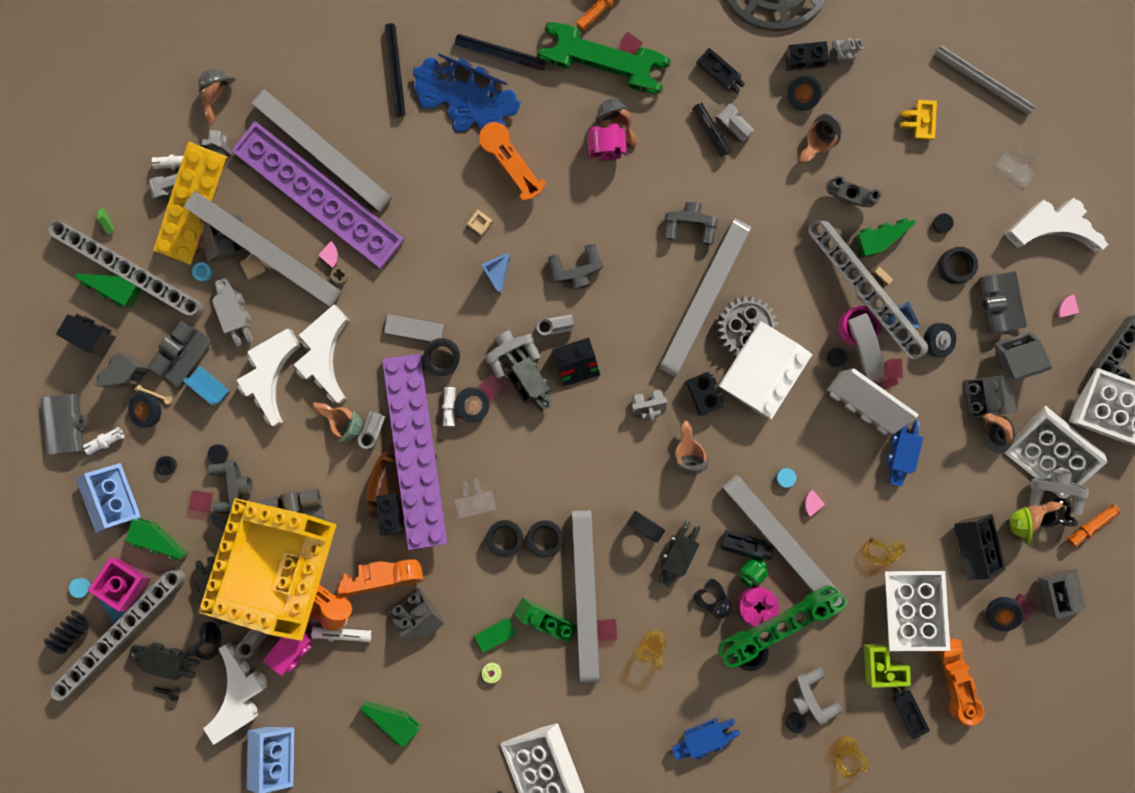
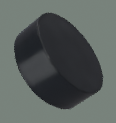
[933,213,954,233]
[827,348,847,367]
[208,444,229,464]
[156,456,177,475]
[786,712,806,733]

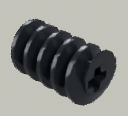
[44,610,90,654]

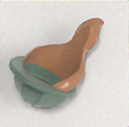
[313,402,363,443]

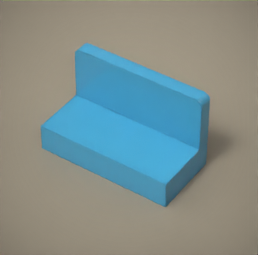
[182,366,230,406]

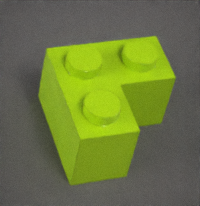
[864,643,911,688]

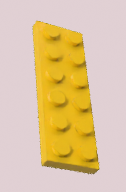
[153,142,227,265]

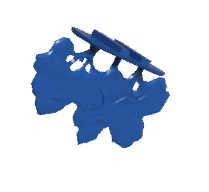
[413,53,521,132]

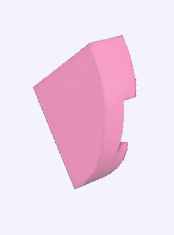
[319,241,338,268]
[1057,295,1079,318]
[805,489,825,517]

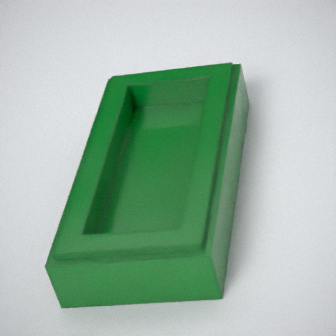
[474,617,517,653]

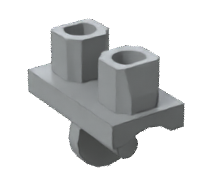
[829,38,864,63]
[202,130,232,156]
[632,390,667,423]

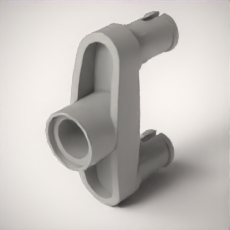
[484,329,541,378]
[1029,470,1089,515]
[793,667,843,726]

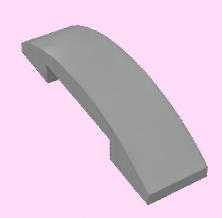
[848,313,885,384]

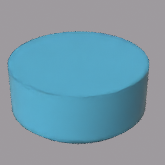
[192,262,213,282]
[776,468,796,487]
[69,578,91,598]

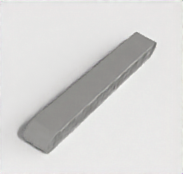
[251,89,392,212]
[183,190,342,307]
[658,218,751,377]
[808,220,928,359]
[48,221,204,317]
[722,474,849,616]
[572,510,599,683]
[50,569,185,701]

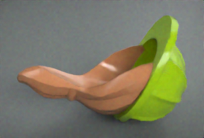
[1009,501,1063,545]

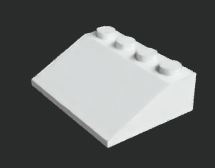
[719,321,812,419]
[827,368,919,435]
[1068,368,1135,447]
[1004,405,1107,499]
[885,571,950,651]
[500,723,584,793]

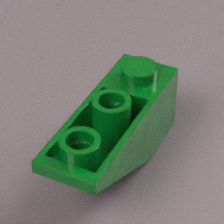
[855,218,916,259]
[75,274,142,308]
[125,518,188,560]
[514,598,577,643]
[360,701,421,747]

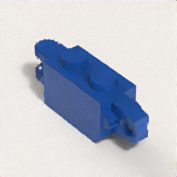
[886,420,924,486]
[671,718,740,760]

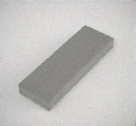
[384,314,445,342]

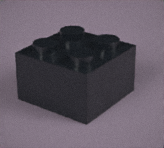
[56,313,116,356]

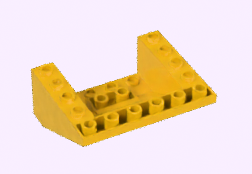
[198,498,337,641]

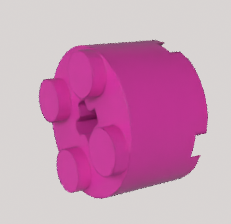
[587,124,627,161]
[838,306,882,346]
[737,586,779,627]

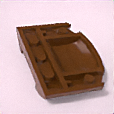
[367,443,437,527]

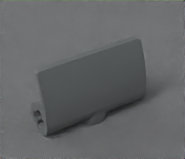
[979,271,1027,334]
[147,319,212,387]
[41,394,85,455]
[260,489,324,520]

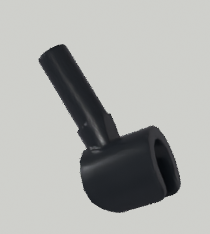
[154,687,181,701]

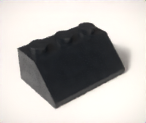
[954,514,1006,581]

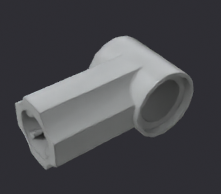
[715,103,754,143]
[148,174,177,201]
[536,314,574,337]
[358,411,386,450]
[236,629,268,659]

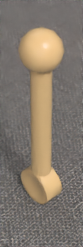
[134,385,173,404]

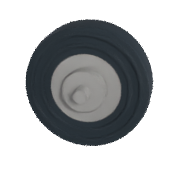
[924,323,956,357]

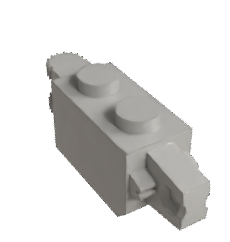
[212,278,253,347]

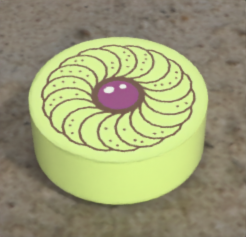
[482,662,502,683]

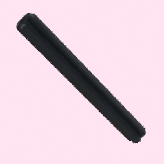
[385,23,406,117]
[455,34,546,70]

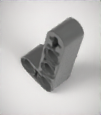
[1090,315,1135,380]

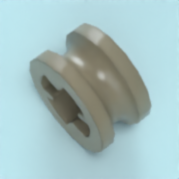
[331,266,350,284]

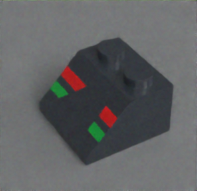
[552,338,600,387]

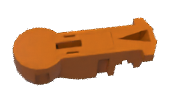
[479,122,546,201]
[336,559,424,598]
[310,584,352,631]
[933,638,984,726]

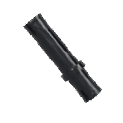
[692,102,731,158]

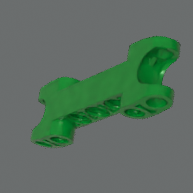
[537,22,671,94]
[718,585,847,668]

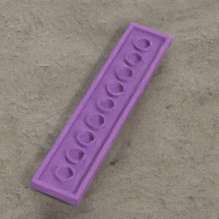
[231,121,405,269]
[382,354,448,550]

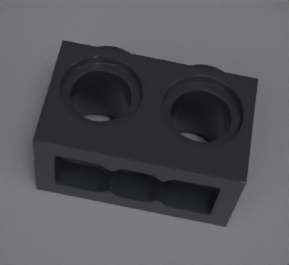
[785,41,829,71]
[685,371,724,416]
[376,493,402,536]

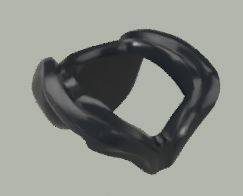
[1040,498,1078,527]
[693,579,732,619]
[187,621,221,660]

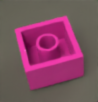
[88,557,150,612]
[263,631,313,676]

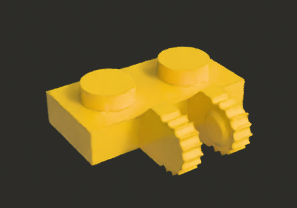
[900,100,937,141]

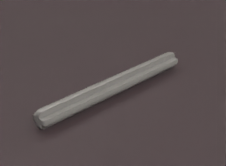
[935,46,1035,115]

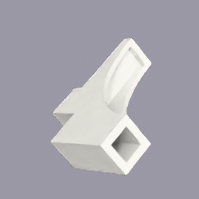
[1004,198,1109,253]
[294,305,350,404]
[237,329,301,426]
[203,641,267,745]

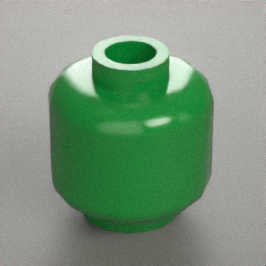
[739,559,768,588]

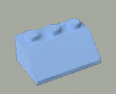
[76,463,141,533]
[247,727,294,793]

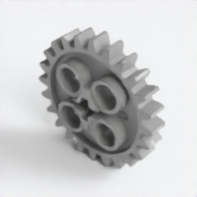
[716,296,779,356]

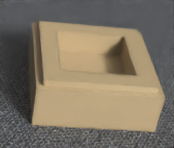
[466,209,493,237]
[240,255,267,280]
[870,267,893,287]

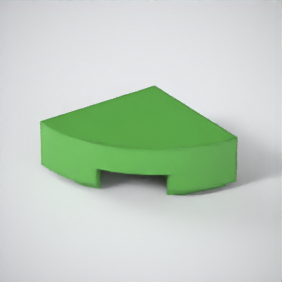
[97,208,114,234]

